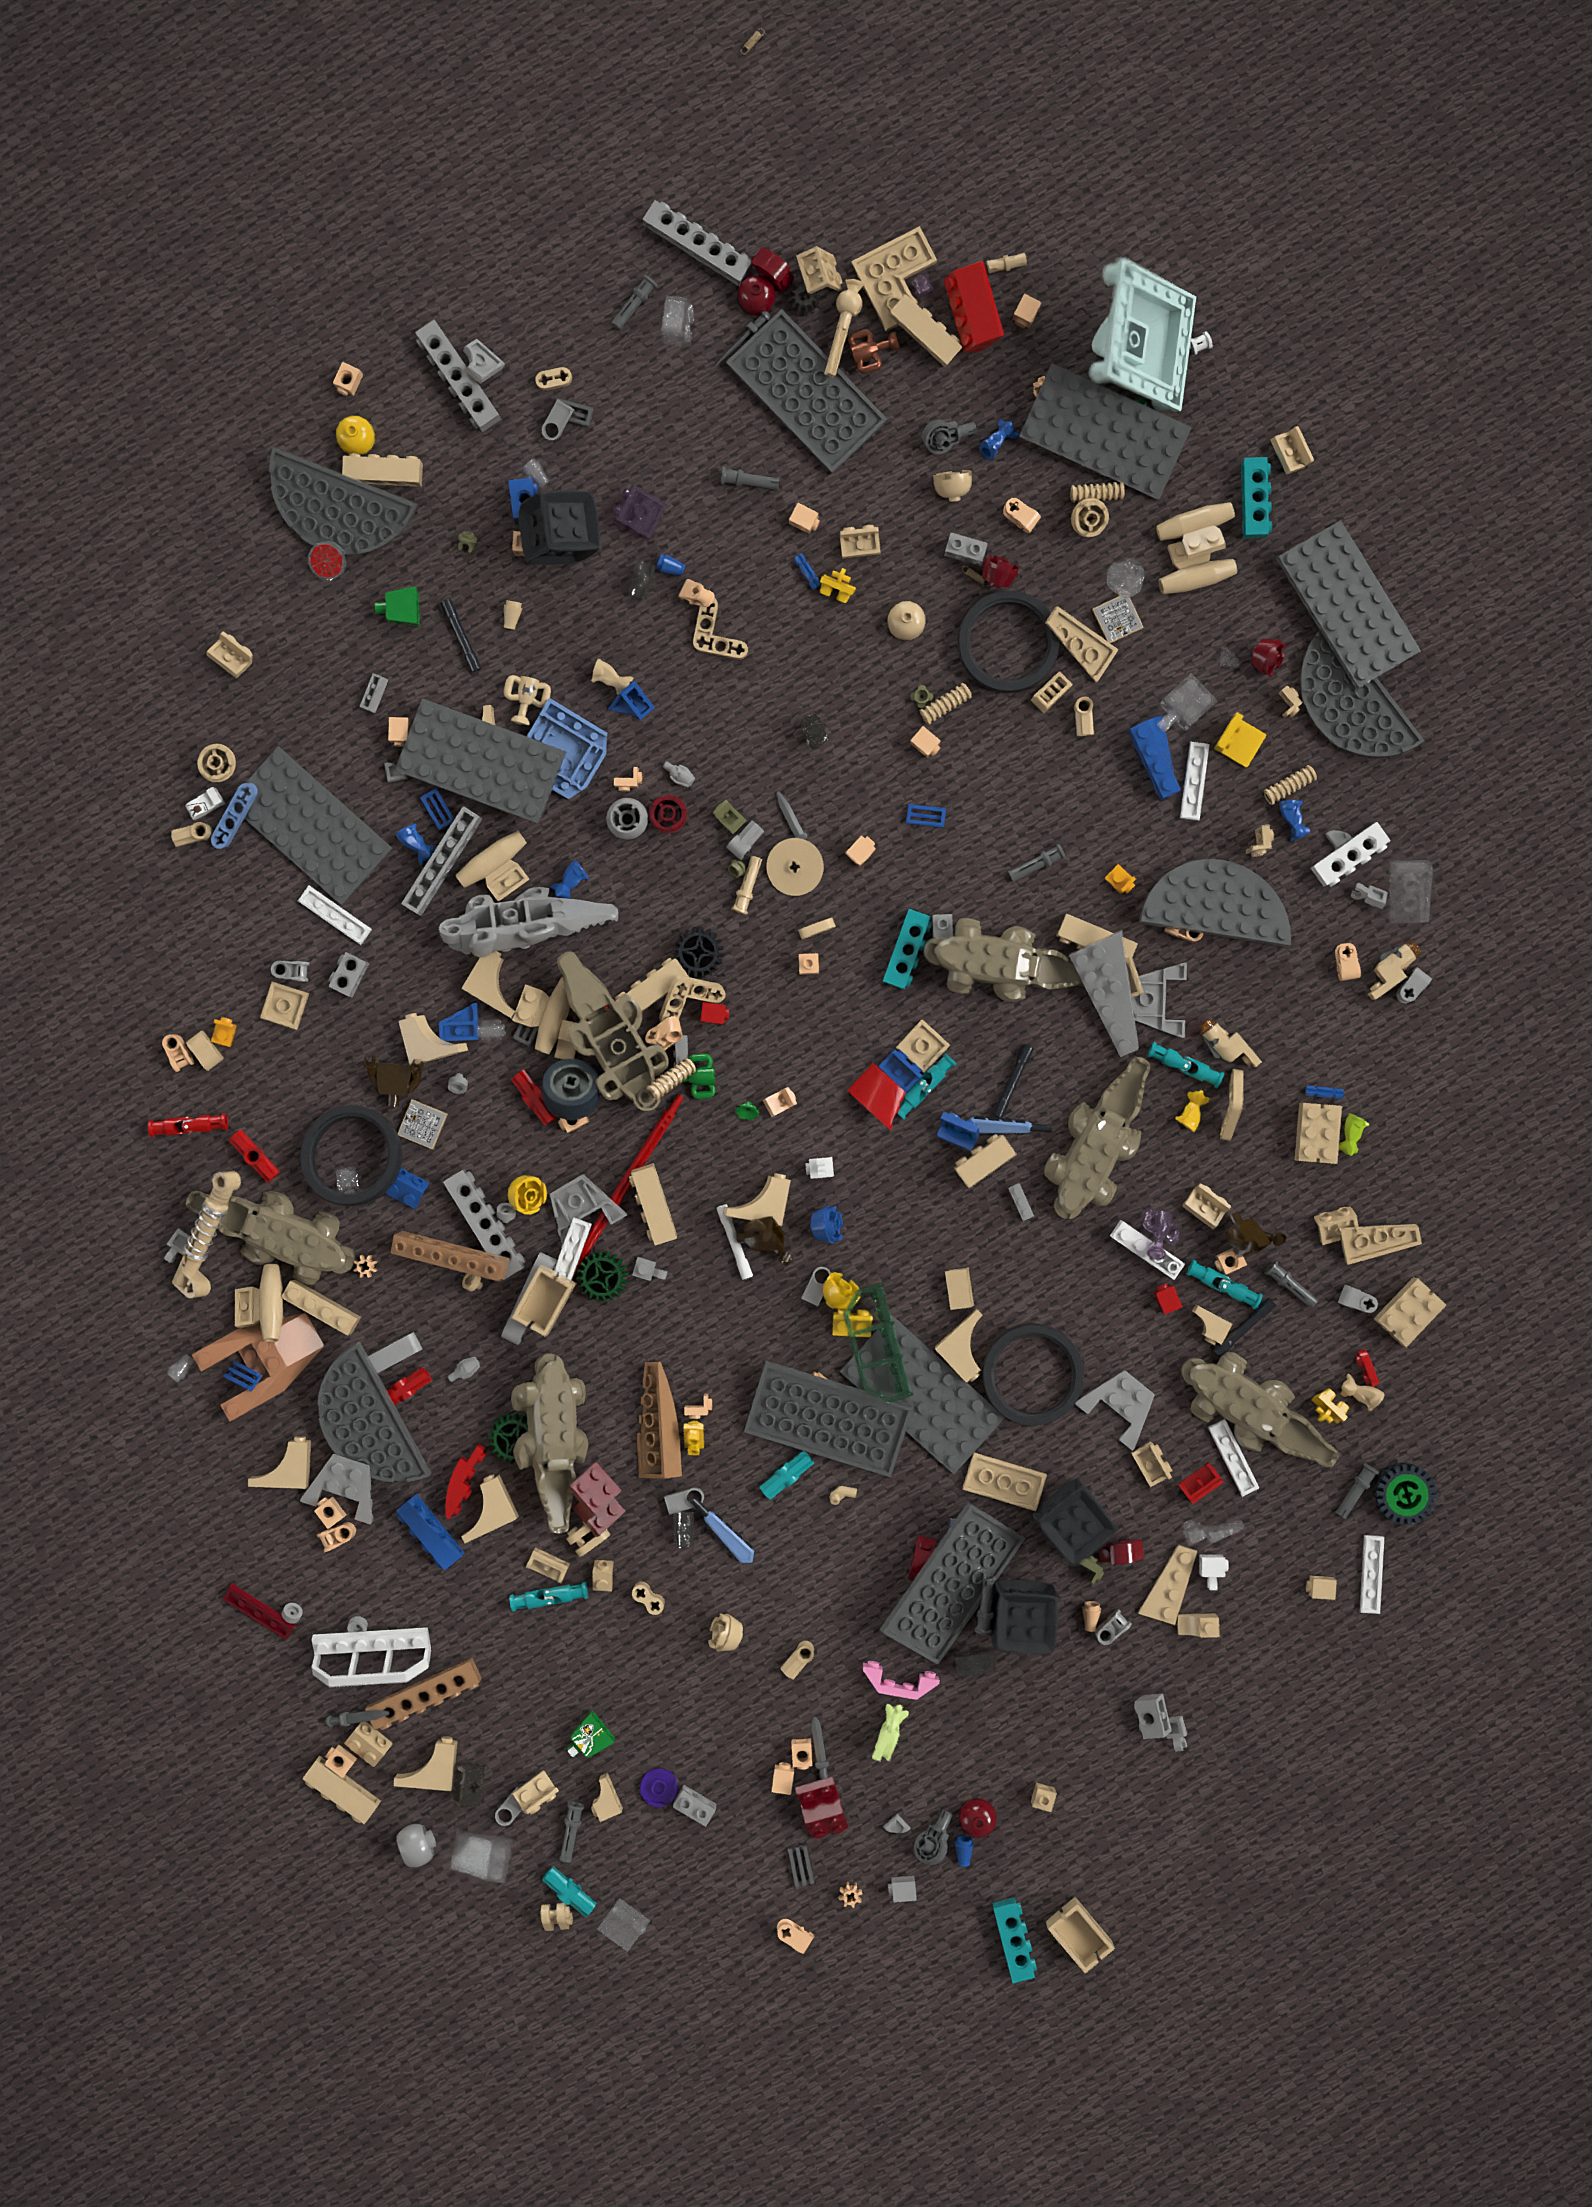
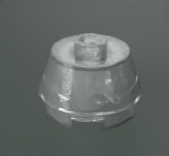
[1107,558,1145,598]

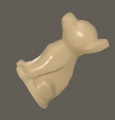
[592,659,633,694]
[1341,1374,1384,1411]

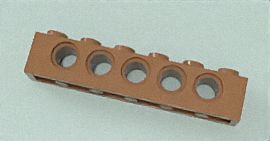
[391,1231,509,1281]
[365,1658,482,1730]

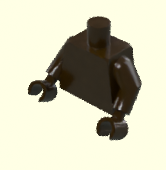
[363,1056,424,1107]
[1225,1212,1287,1258]
[736,1216,792,1266]

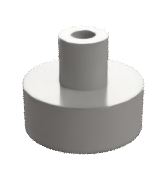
[448,1073,468,1094]
[497,1203,516,1223]
[282,1603,303,1623]
[347,1616,368,1633]

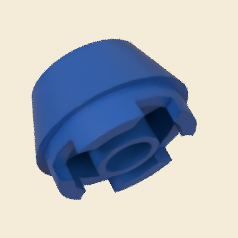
[810,1205,843,1244]

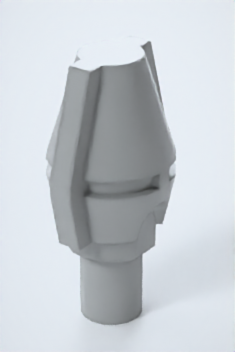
[663,761,695,787]
[448,1357,480,1382]

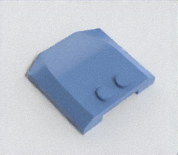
[527,698,607,799]

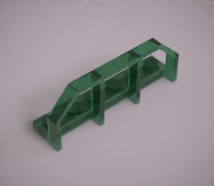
[843,1283,914,1403]

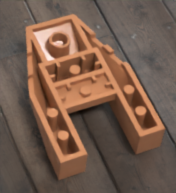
[192,1313,325,1421]

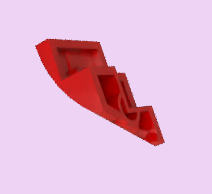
[847,1063,906,1130]

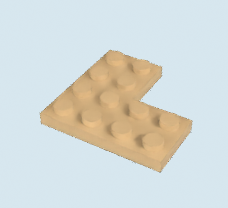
[851,226,937,332]

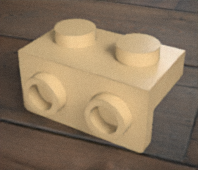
[1271,426,1314,475]
[840,525,881,559]
[207,632,253,678]
[1246,825,1274,857]
[1182,1184,1231,1229]
[1131,1442,1172,1487]
[344,1721,392,1767]

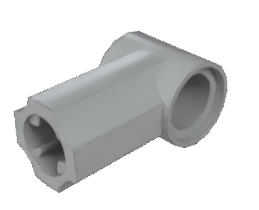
[726,821,764,860]

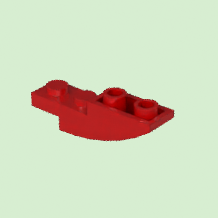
[445,1444,486,1519]

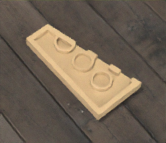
[1137,1545,1197,1625]

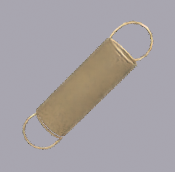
[741,28,764,54]
[962,566,989,586]

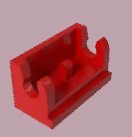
[1178,1463,1224,1504]

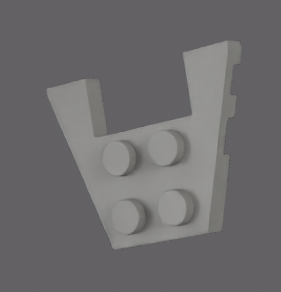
[1131,963,1187,1038]
[550,1174,627,1248]
[1075,1370,1155,1451]
[300,1454,373,1525]

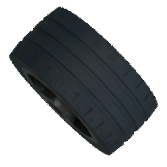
[542,1059,600,1120]

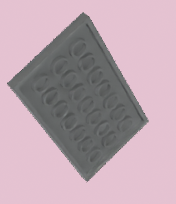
[726,309,888,474]
[1019,363,1192,500]
[1276,520,1421,690]
[395,698,566,824]
[228,746,393,905]
[840,1314,1005,1474]
[744,1361,913,1477]
[880,1502,1026,1664]

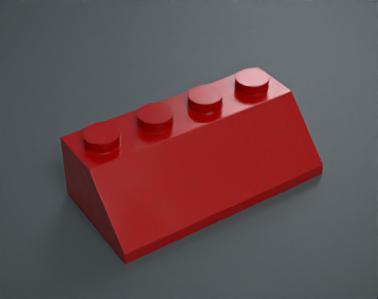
[944,261,1004,353]

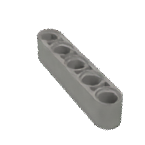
[501,1252,557,1345]
[368,1332,423,1373]

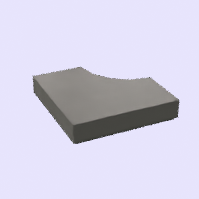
[463,339,505,384]

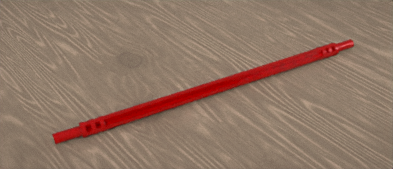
[572,1094,684,1279]

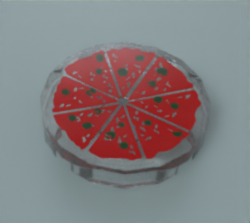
[308,541,347,580]

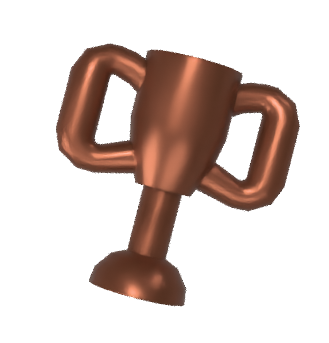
[848,329,899,374]

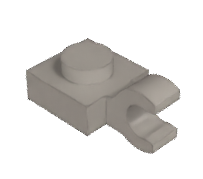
[1351,883,1388,909]
[164,1228,191,1263]
[632,1257,668,1281]
[1166,1716,1187,1751]

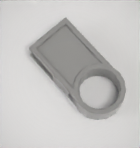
[542,400,574,440]
[801,1266,831,1306]
[664,1487,704,1515]
[495,1787,522,1826]

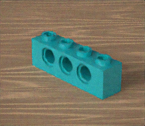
[1241,457,1272,539]
[883,909,933,990]
[992,1897,1037,1983]

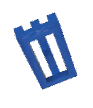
[420,788,455,831]
[906,804,946,828]
[223,1360,262,1392]

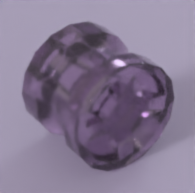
[911,275,934,298]

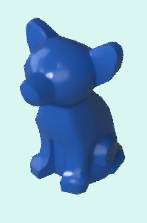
[979,419,1019,461]
[1279,800,1310,842]
[396,823,436,865]
[550,859,589,899]

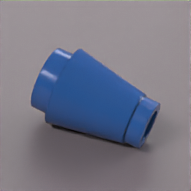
[656,554,685,576]
[955,1835,974,1867]

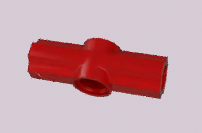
[511,1070,557,1126]
[228,1129,280,1183]
[387,1367,432,1405]

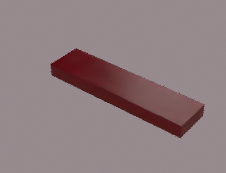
[223,1583,296,1640]

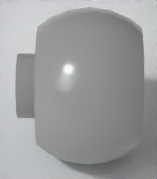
[606,798,648,840]
[397,1824,436,1867]

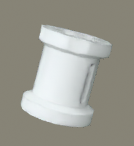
[1190,331,1212,355]

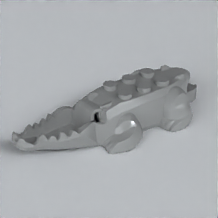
[439,887,618,957]

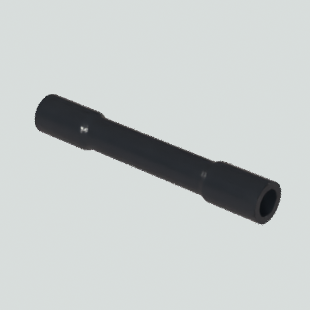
[440,598,482,673]
[992,1044,1034,1118]
[1212,1298,1276,1358]

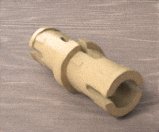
[987,253,1027,274]

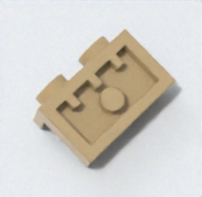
[1314,1207,1358,1245]
[511,1771,559,1814]

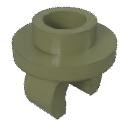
[458,531,477,553]

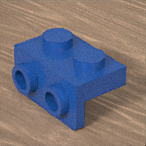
[878,1049,922,1092]
[937,1112,979,1151]
[385,1168,429,1210]

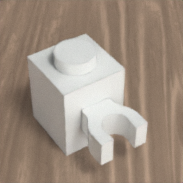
[806,1157,834,1179]
[1199,1554,1228,1590]

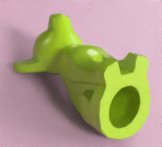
[1338,1114,1369,1156]

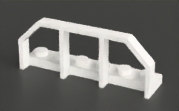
[312,1628,431,1687]

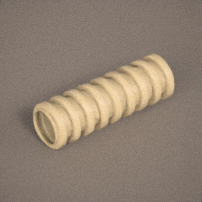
[1070,482,1125,503]
[920,683,972,725]
[1264,765,1317,805]
[646,1058,696,1100]

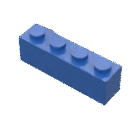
[1128,715,1181,801]
[396,1494,465,1571]

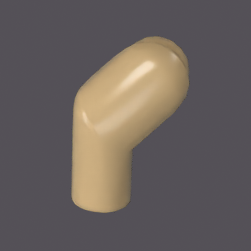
[829,1486,857,1505]

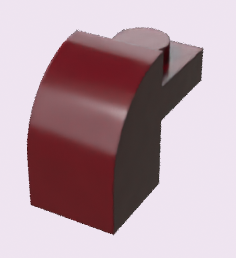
[751,247,795,293]
[908,1535,937,1581]
[1098,1539,1144,1564]

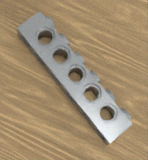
[643,200,753,286]
[415,320,501,432]
[401,806,482,916]
[443,1169,525,1280]

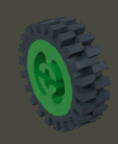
[1374,1462,1437,1525]

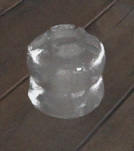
[477,1019,505,1043]

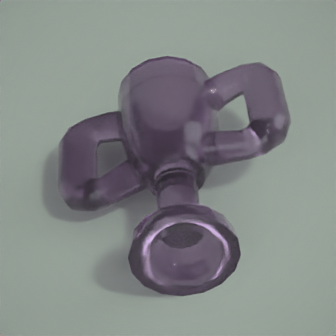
[1142,1208,1180,1260]

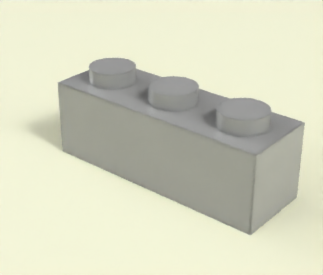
[360,673,388,713]
[673,1035,688,1066]
[1008,1183,1034,1221]

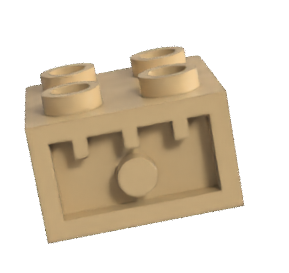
[797,246,842,294]

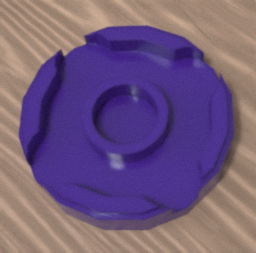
[640,1768,678,1807]

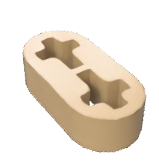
[536,367,572,390]
[798,918,836,939]

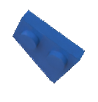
[439,1003,479,1041]

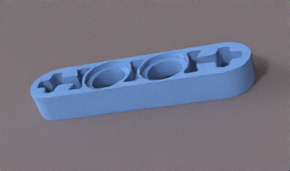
[211,783,258,849]

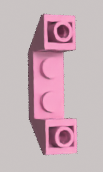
[863,1661,940,1700]

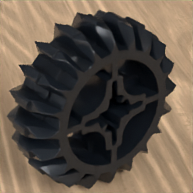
[673,927,725,978]

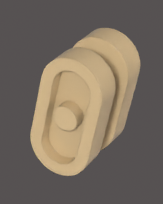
[566,1521,611,1557]
[541,1903,573,1931]

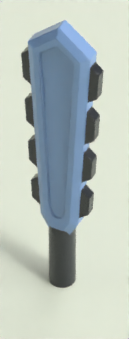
[968,1116,1052,1135]
[690,1497,754,1563]

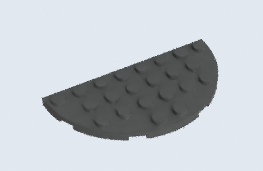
[269,447,418,555]
[1300,630,1424,757]
[1139,859,1291,947]
[318,1342,431,1482]

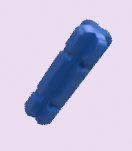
[794,554,821,590]
[1305,1085,1344,1099]

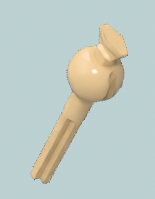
[824,279,864,378]

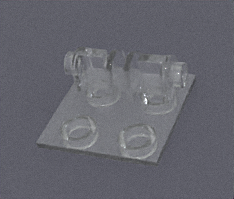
[597,1898,651,1952]

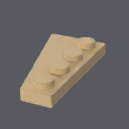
[1045,606,1118,682]
[1338,1224,1422,1265]

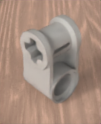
[271,961,309,982]
[1396,967,1432,1003]
[1338,1285,1378,1313]
[1095,1609,1132,1645]

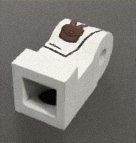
[185,787,225,820]

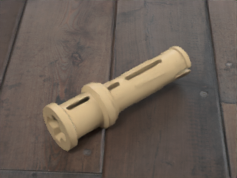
[731,856,762,915]

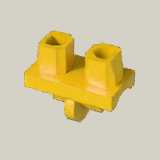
[820,568,856,603]
[1311,1389,1349,1424]
[684,1421,704,1455]

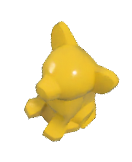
[1175,1090,1210,1132]

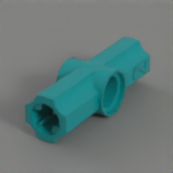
[760,1451,814,1500]
[542,1866,597,1918]

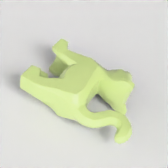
[872,1704,909,1761]

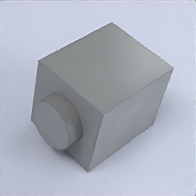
[888,1876,916,1902]

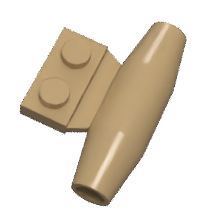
[1156,502,1235,560]
[1159,541,1237,594]
[456,831,529,902]
[512,977,571,1054]
[235,1264,283,1342]

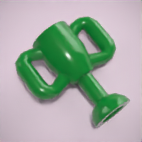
[668,1053,716,1099]

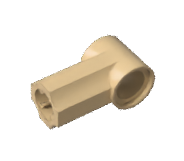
[1074,697,1094,736]
[171,822,213,847]
[781,1641,814,1679]

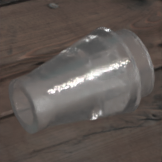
[523,458,550,488]
[167,1354,195,1383]

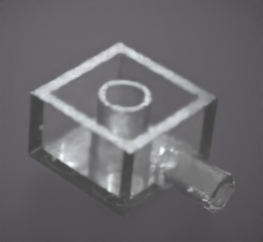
[661,295,694,348]
[1157,673,1218,732]

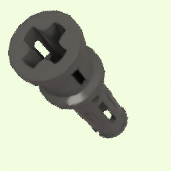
[611,274,658,330]
[721,467,780,491]
[1008,843,1066,882]
[1265,1260,1318,1308]
[1335,1463,1379,1519]
[975,1575,995,1635]
[559,1801,585,1863]

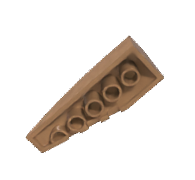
[637,1362,682,1479]

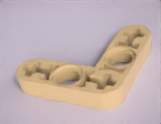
[693,598,748,659]
[659,976,725,1022]
[1220,1069,1243,1141]

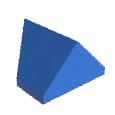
[608,681,655,720]

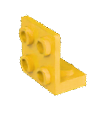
[1214,712,1266,768]
[833,1309,873,1337]

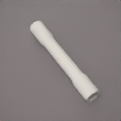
[716,1204,753,1280]

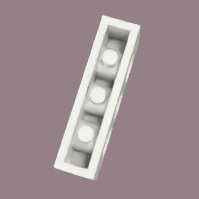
[1311,822,1390,887]

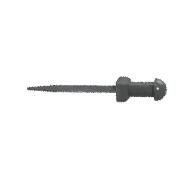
[715,311,770,366]
[777,792,807,840]
[325,1710,389,1727]
[812,1717,829,1780]

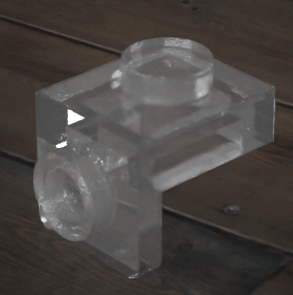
[336,1166,361,1194]

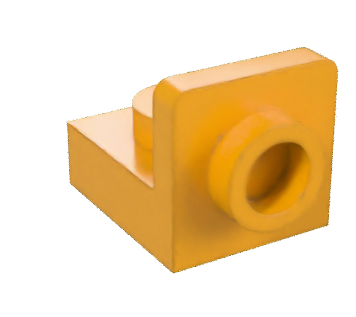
[1104,864,1136,894]
[211,1017,237,1047]

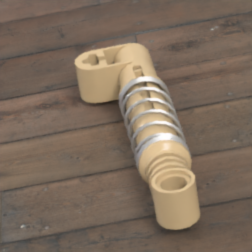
[172,1171,241,1298]

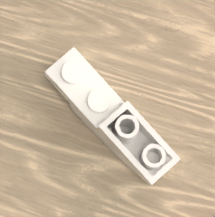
[1110,1220,1185,1280]

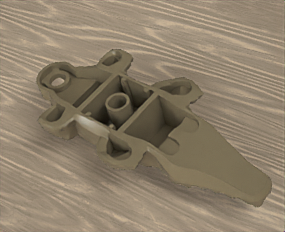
[924,918,1084,1002]
[557,951,668,1111]
[1044,1057,1150,1219]
[186,1191,356,1285]
[1181,1351,1339,1467]
[511,1353,589,1533]

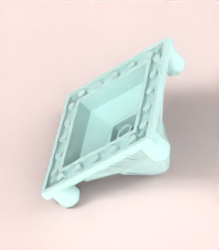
[1090,258,1196,412]

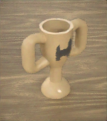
[504,675,551,726]

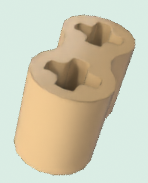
[186,1030,224,1071]
[632,1582,665,1615]

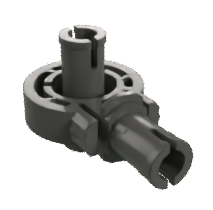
[921,419,977,454]
[914,1809,953,1865]

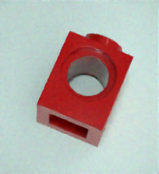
[701,1002,730,1024]
[1154,1283,1182,1314]

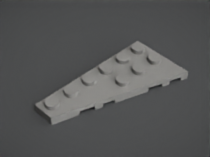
[1069,930,1139,1057]

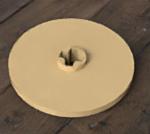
[767,838,824,896]

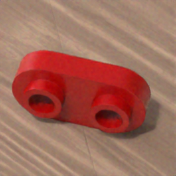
[1355,1349,1379,1387]

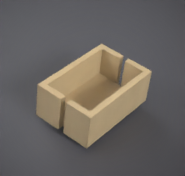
[1295,1103,1342,1164]
[954,1134,1016,1188]
[512,1265,576,1337]
[1374,1277,1446,1347]
[1046,1897,1115,1973]

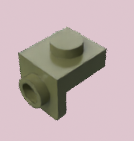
[713,800,746,834]
[1080,1555,1104,1585]

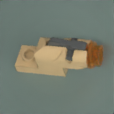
[1368,941,1421,1000]
[1199,1018,1262,1067]

